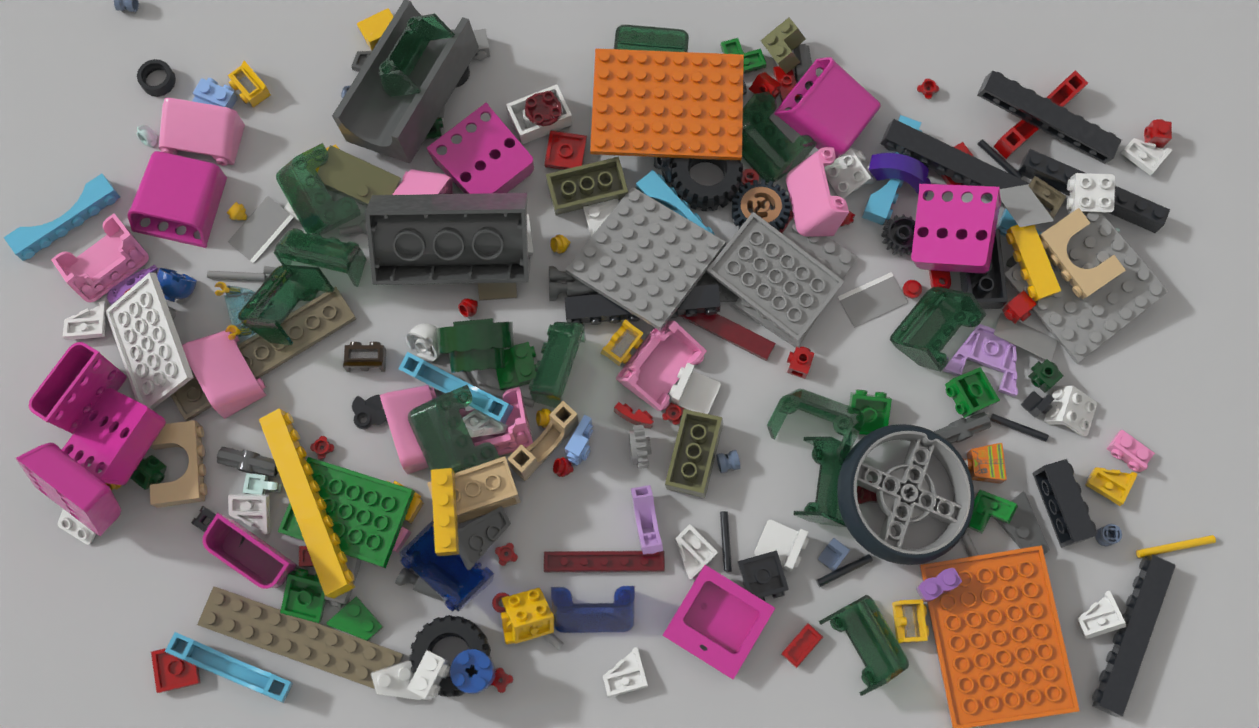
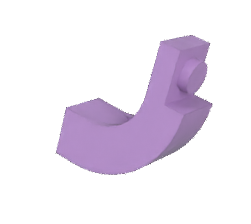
[631,485,663,554]

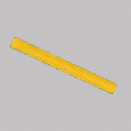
[1136,535,1216,558]

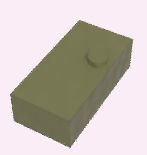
[314,145,401,206]
[546,157,628,215]
[665,409,723,498]

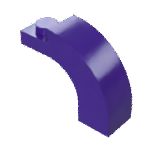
[869,153,931,197]

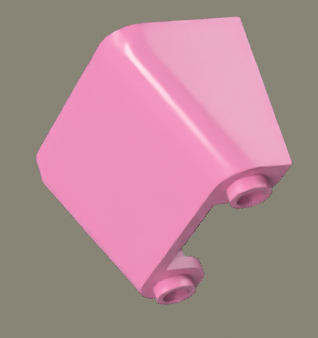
[159,98,245,166]
[786,147,849,237]
[392,169,453,195]
[51,213,149,302]
[616,321,707,411]
[182,330,266,419]
[380,385,453,474]
[443,387,533,464]

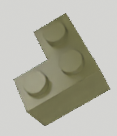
[760,17,806,74]

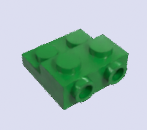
[496,342,541,391]
[945,367,1000,418]
[847,389,892,435]
[280,568,327,623]

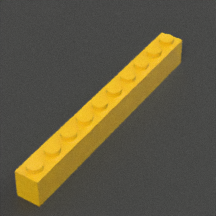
[259,408,355,599]

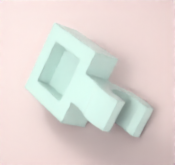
[243,473,282,495]

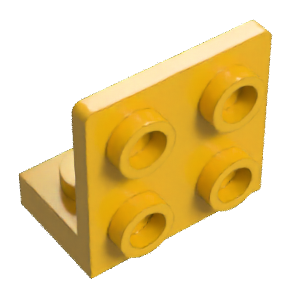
[357,8,393,51]
[502,588,554,644]

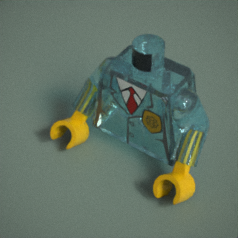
[215,282,274,340]

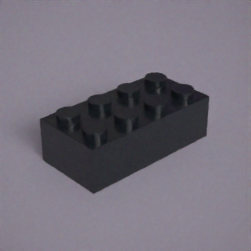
[960,229,1008,310]
[1032,459,1097,548]

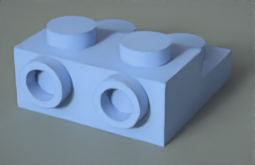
[192,78,238,109]
[565,414,594,466]

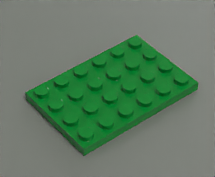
[278,457,415,568]

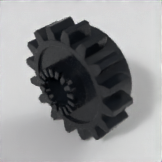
[881,215,915,256]

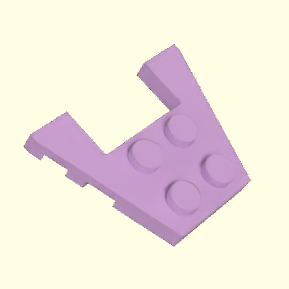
[943,324,1018,397]

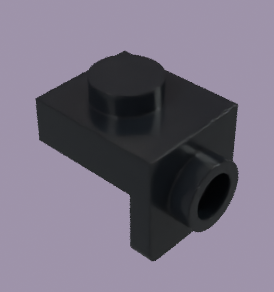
[1021,391,1054,418]

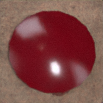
[525,91,562,126]

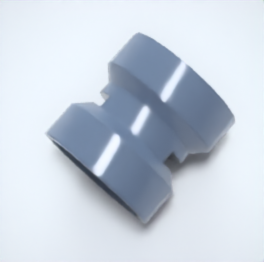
[114,0,139,12]
[716,450,740,473]
[1095,524,1122,547]

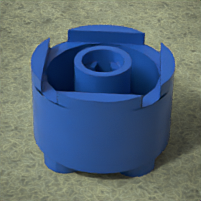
[450,649,495,694]

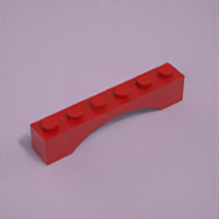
[993,70,1088,159]

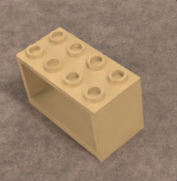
[427,456,521,524]

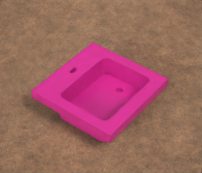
[662,565,775,680]

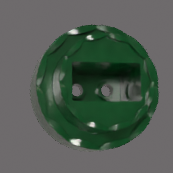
[436,318,514,373]

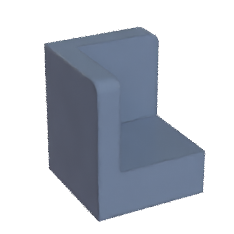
[818,538,850,571]

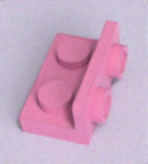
[1107,430,1155,473]

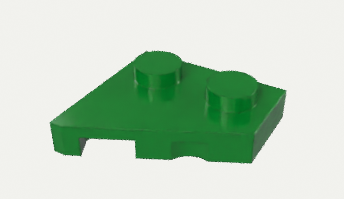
[326,596,383,641]

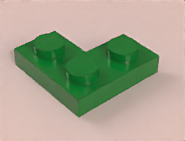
[720,38,766,74]
[968,489,1018,533]

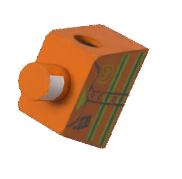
[964,443,1007,484]

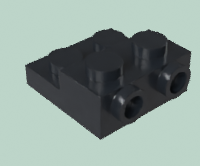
[738,550,789,601]

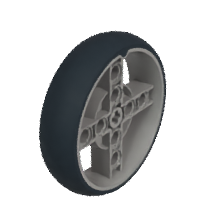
[837,424,974,565]

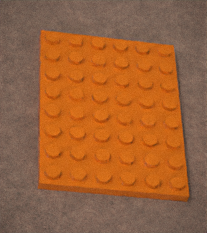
[590,48,744,160]
[920,545,1080,728]

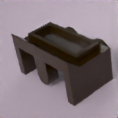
[343,342,386,372]

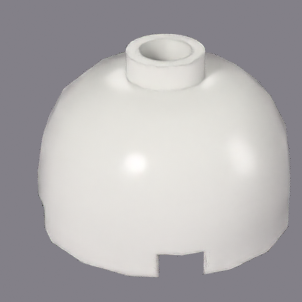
[405,323,440,362]

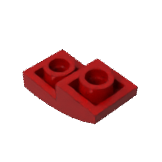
[614,402,654,429]

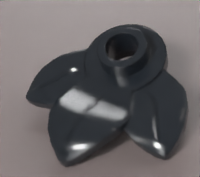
[654,157,673,183]
[352,394,387,429]

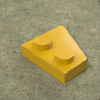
[1085,467,1138,506]

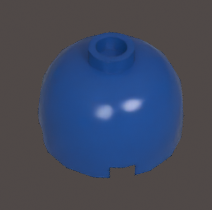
[157,268,197,302]

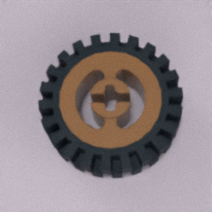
[732,179,791,232]

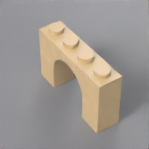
[1039,208,1126,299]
[507,401,579,481]
[149,420,207,508]

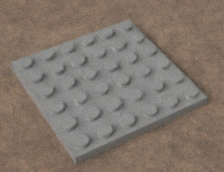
[565,187,726,331]
[1005,212,1169,363]

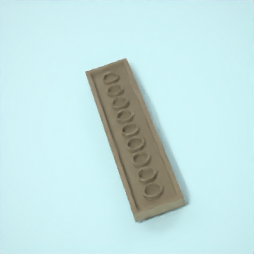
[171,286,356,421]
[197,586,404,689]

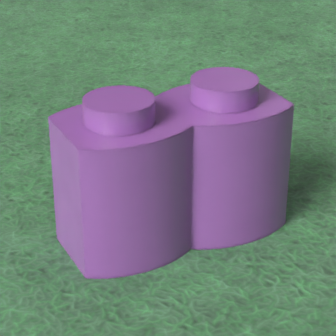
[916,568,962,602]

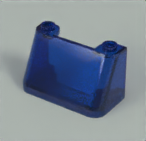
[399,520,494,612]
[551,586,635,633]

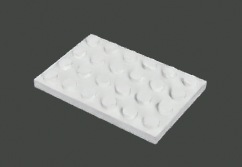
[105,273,194,410]

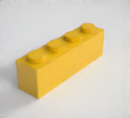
[1006,225,1061,301]
[431,468,459,556]

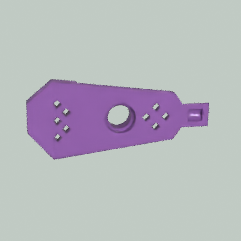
[107,264,158,305]

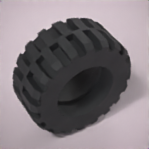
[671,158,743,211]
[409,615,491,697]

